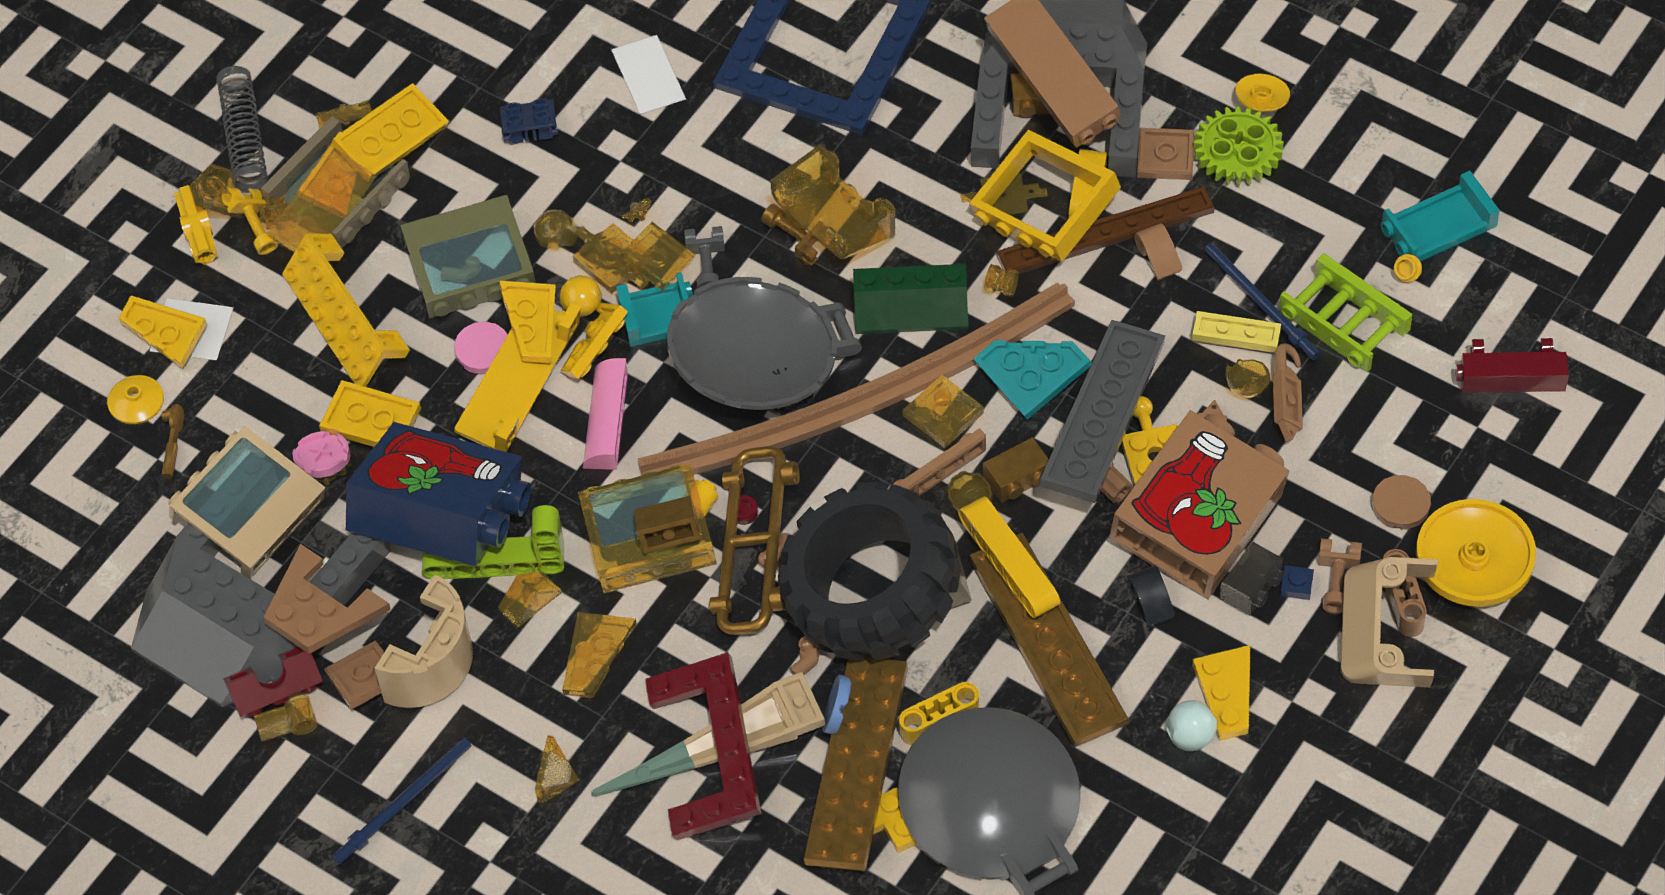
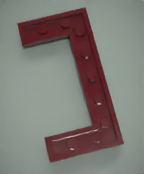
[645,652,761,840]

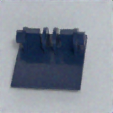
[500,99,558,144]

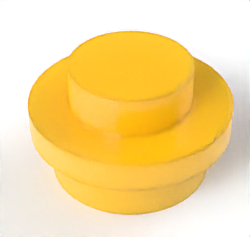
[1394,254,1422,282]

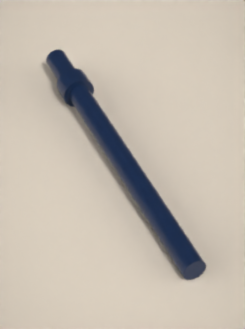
[1204,243,1321,361]
[332,738,472,865]

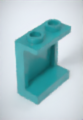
[616,273,693,347]

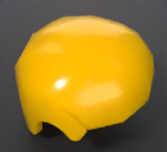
[560,275,602,317]

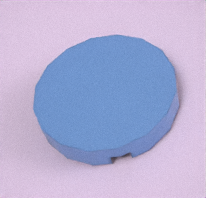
[822,675,851,734]

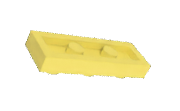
[1192,311,1281,353]

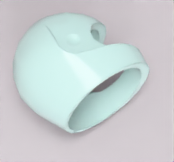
[1166,700,1217,751]

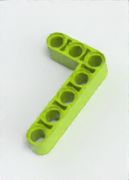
[422,505,564,579]

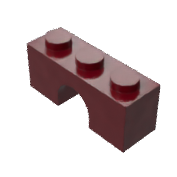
[223,647,323,717]

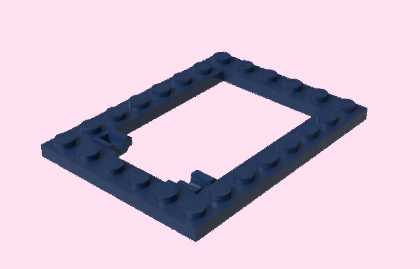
[713,0,933,136]

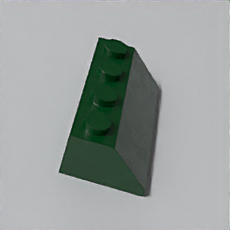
[853,264,969,334]

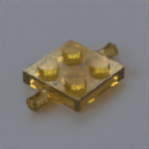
[573,223,652,294]

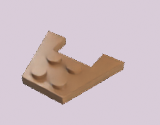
[264,544,390,654]

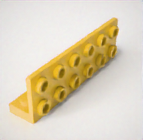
[283,234,410,387]
[454,303,581,452]

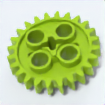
[1194,106,1284,186]

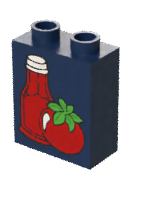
[345,422,531,566]

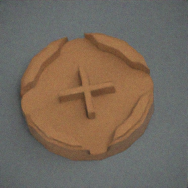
[1372,475,1431,529]

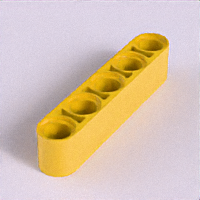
[958,496,1060,618]

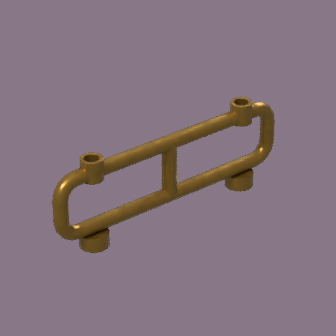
[709,446,800,635]

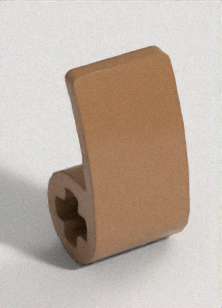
[1134,223,1182,280]

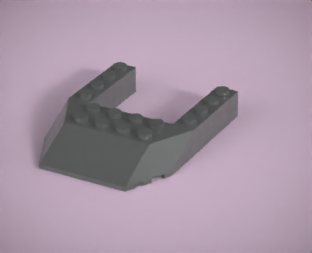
[971,0,1147,177]
[131,452,391,708]

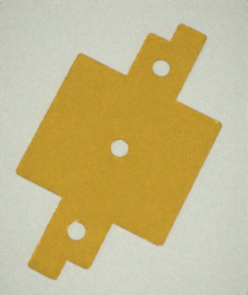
[961,173,1048,215]

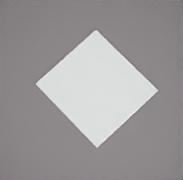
[150,298,234,360]

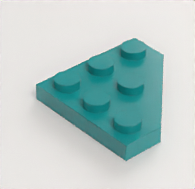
[973,340,1093,420]

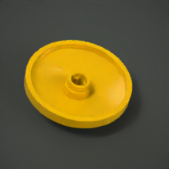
[1416,499,1536,607]

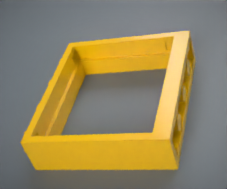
[969,130,1121,262]

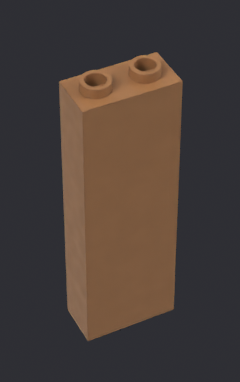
[984,0,1122,148]

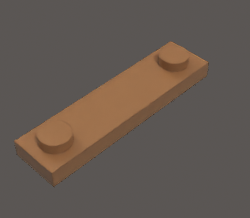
[894,428,986,496]

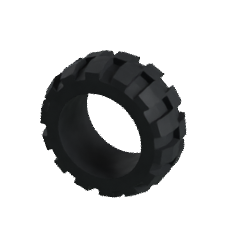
[778,482,961,661]

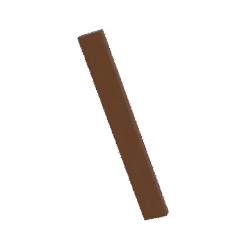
[997,186,1215,278]

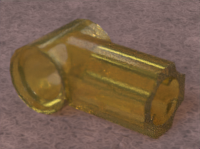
[254,695,318,741]

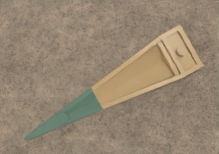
[591,672,825,797]

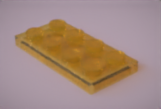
[267,145,376,254]

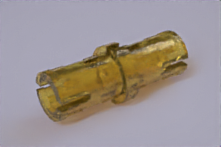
[316,100,372,128]

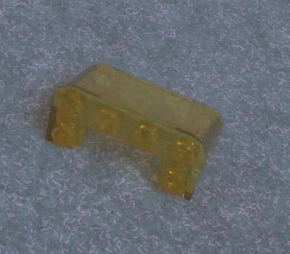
[770,144,896,259]

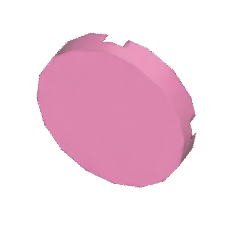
[454,322,507,374]
[292,431,351,478]

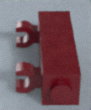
[1455,338,1569,393]

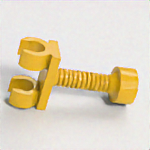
[222,188,278,255]

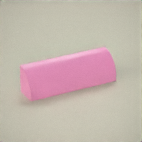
[583,358,628,470]

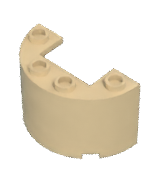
[375,574,473,708]

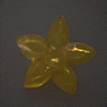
[621,198,651,223]

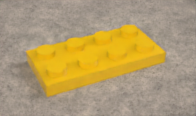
[331,83,449,182]

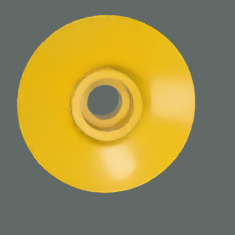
[1235,74,1290,111]
[107,375,164,424]

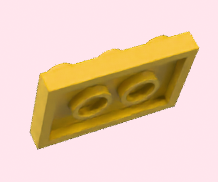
[319,380,421,447]

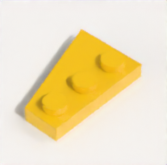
[119,296,207,369]

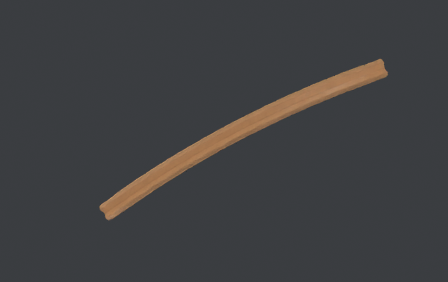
[638,283,1075,487]

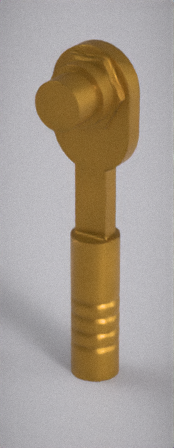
[161,404,184,479]

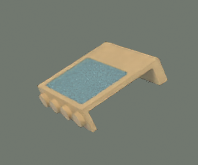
[168,426,325,579]

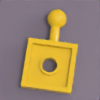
[1121,396,1178,486]

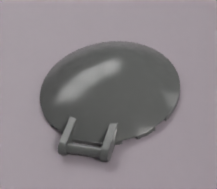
[667,277,862,410]
[898,707,1080,895]

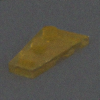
[562,612,637,698]

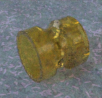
[984,264,1019,297]

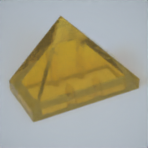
[535,735,579,803]

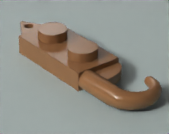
[1273,343,1303,442]

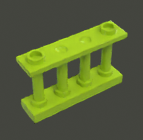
[1279,253,1412,373]

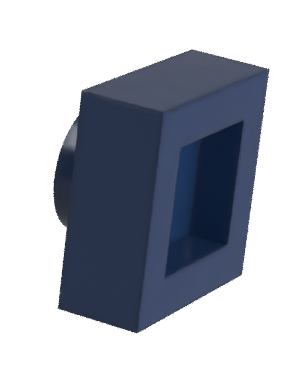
[1281,565,1314,600]

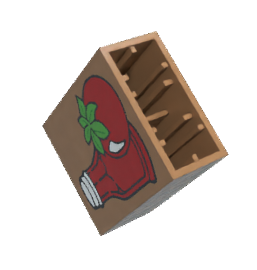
[1109,410,1290,600]

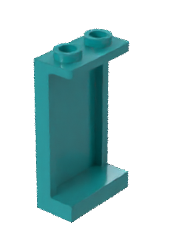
[1381,171,1500,261]

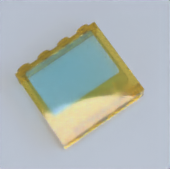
[578,463,717,593]

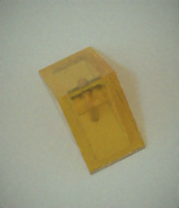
[498,572,562,628]

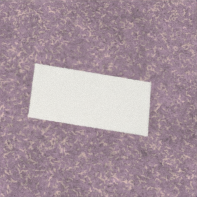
[612,35,686,114]

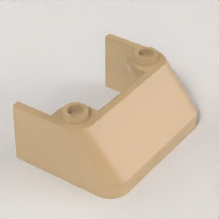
[1341,557,1438,688]

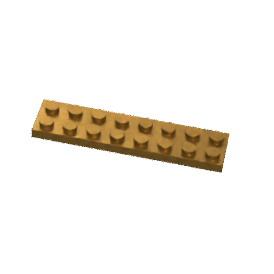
[970,533,1129,747]
[804,658,908,871]

